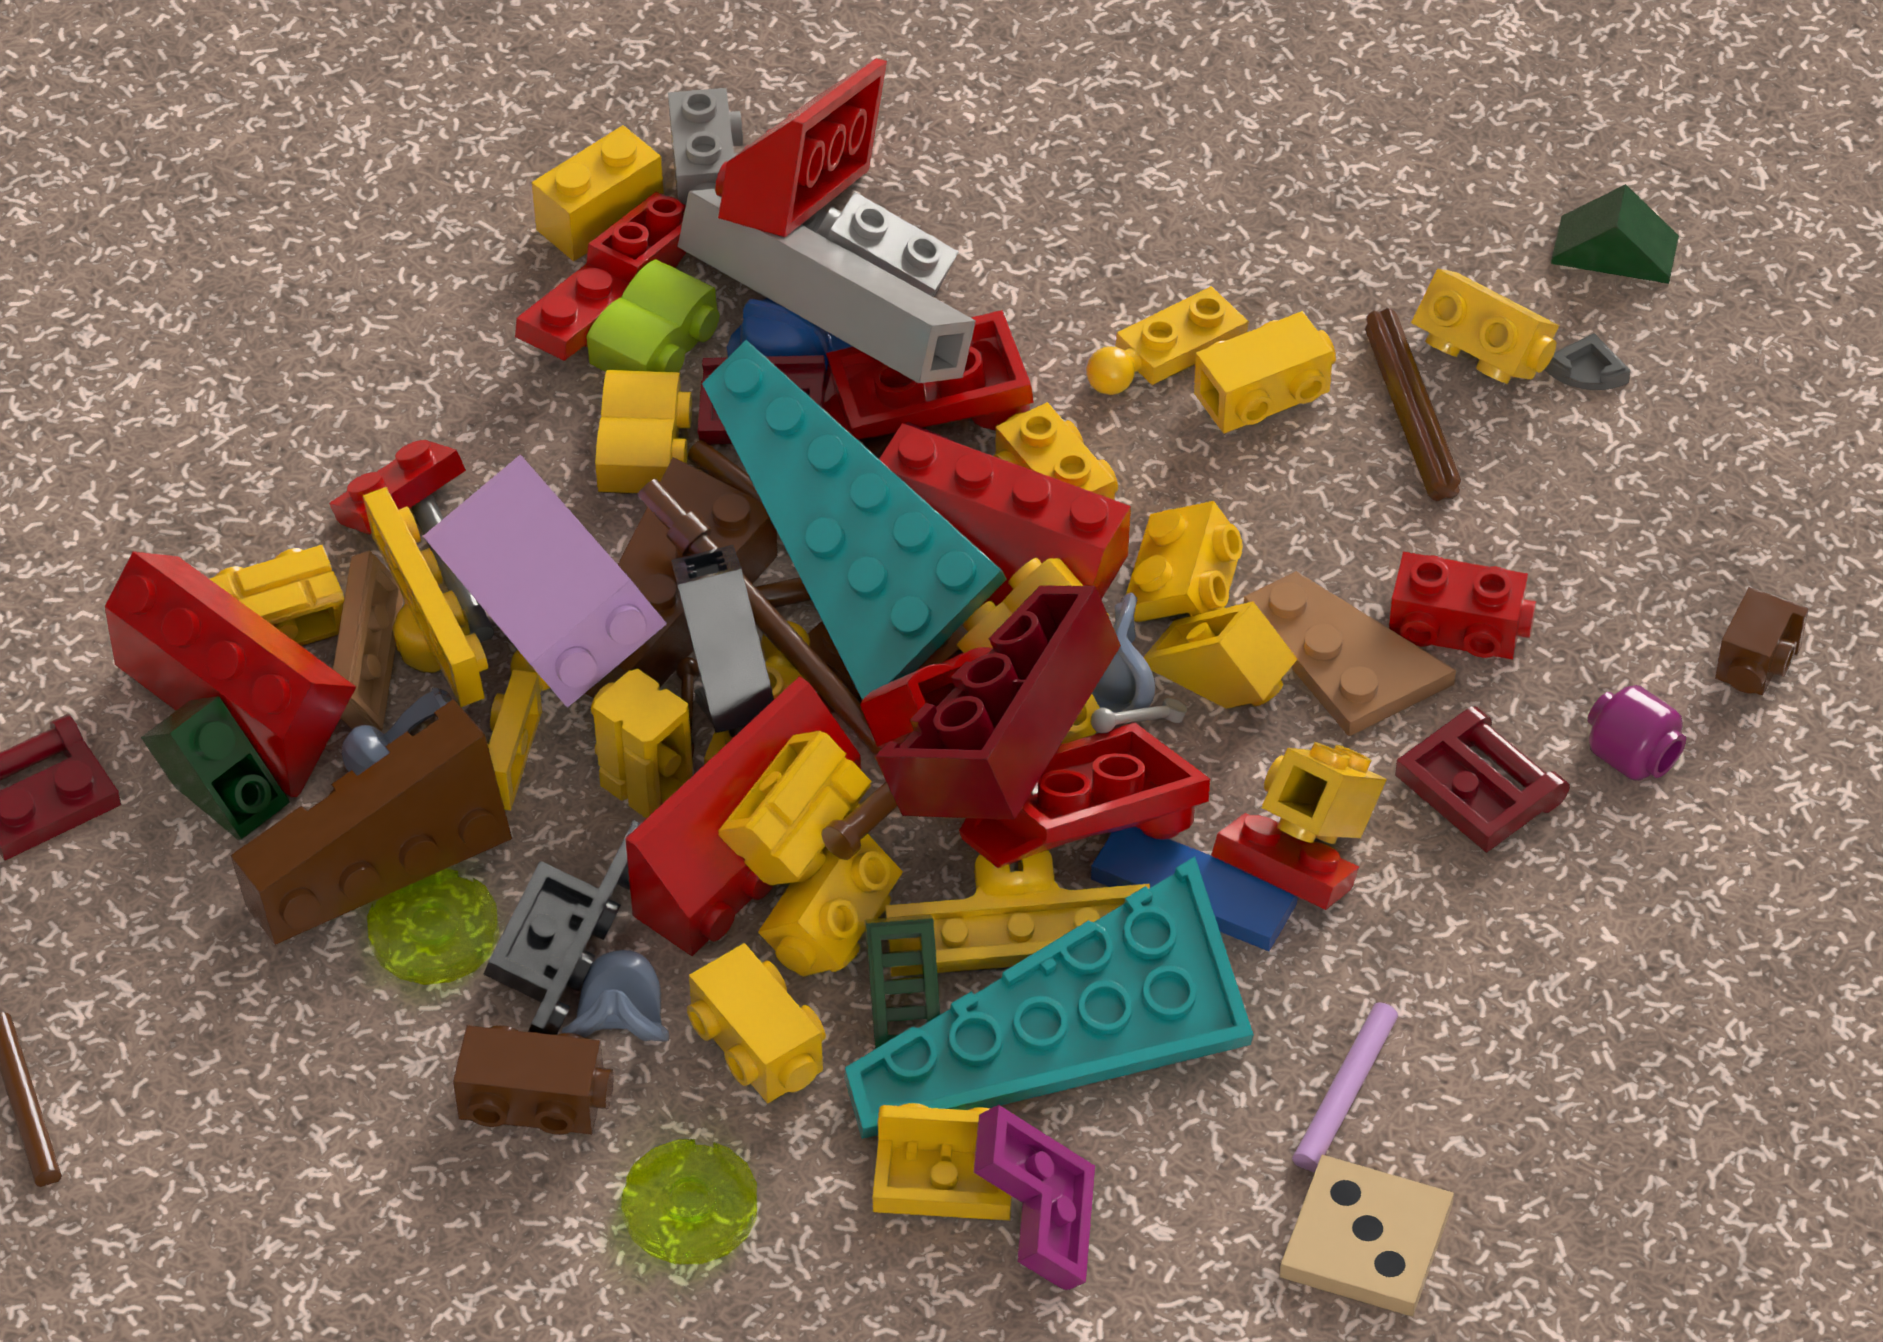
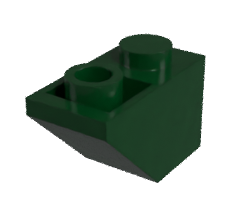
[141,696,290,840]

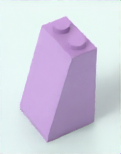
[423,455,667,708]

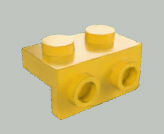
[1126,501,1243,622]
[872,1103,1015,1221]

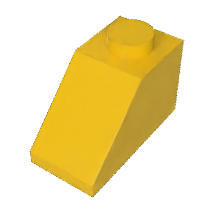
[1143,601,1297,709]

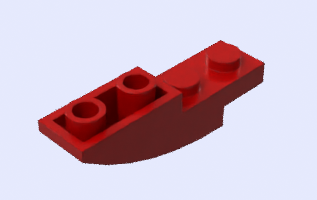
[515,191,686,361]

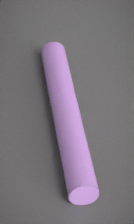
[1292,1002,1398,1172]

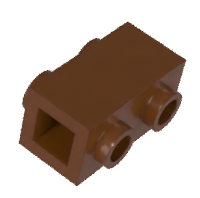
[453,1025,614,1135]

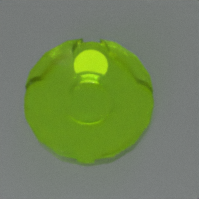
[367,868,499,985]
[621,1139,758,1264]

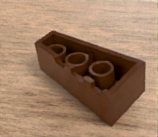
[584,457,778,699]
[230,699,512,945]

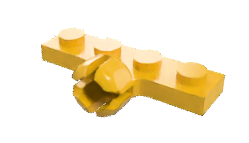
[363,487,488,707]
[885,850,1150,977]

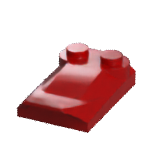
[824,310,1034,442]
[959,722,1210,869]

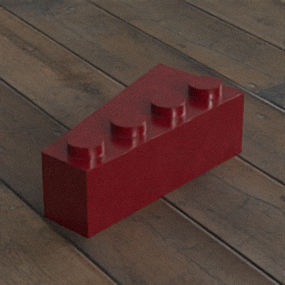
[874,585,1121,820]

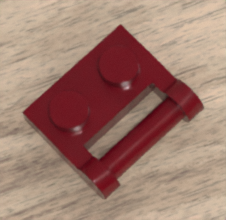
[1395,706,1570,853]
[0,714,121,861]

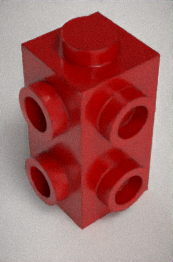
[1389,551,1537,660]

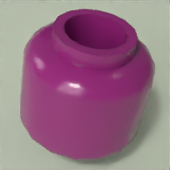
[1587,685,1686,781]

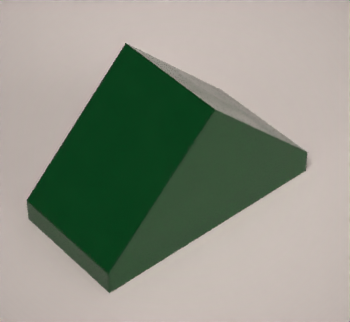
[1551,184,1679,284]

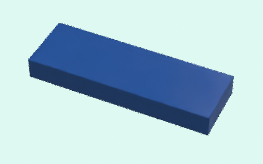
[1091,826,1298,951]

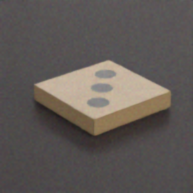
[1280,1154,1454,1317]

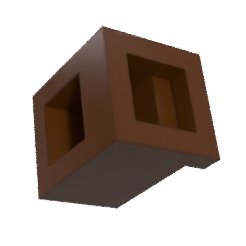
[1715,587,1809,696]

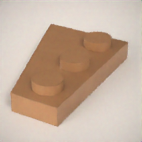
[1244,571,1456,736]

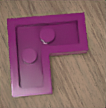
[974,1105,1095,1290]

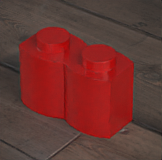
[860,647,993,748]

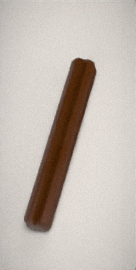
[1365,308,1461,501]

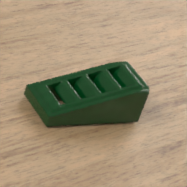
[865,915,940,1049]

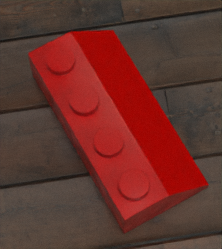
[715,58,887,237]
[879,423,1131,606]
[104,551,356,797]
[625,676,861,956]

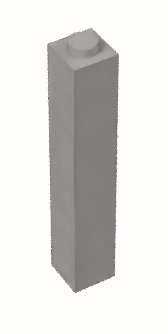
[678,189,976,383]

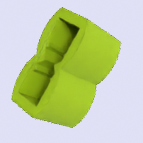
[586,259,720,372]

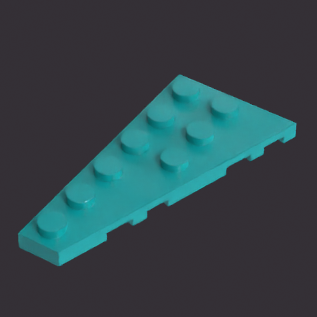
[702,340,1007,700]
[844,856,1254,1139]

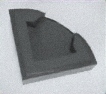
[1544,333,1631,390]

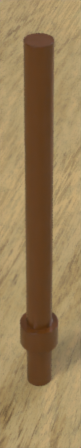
[638,479,882,755]

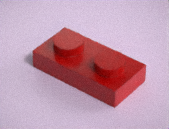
[329,440,466,535]
[1211,813,1359,910]

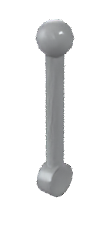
[1091,698,1187,733]

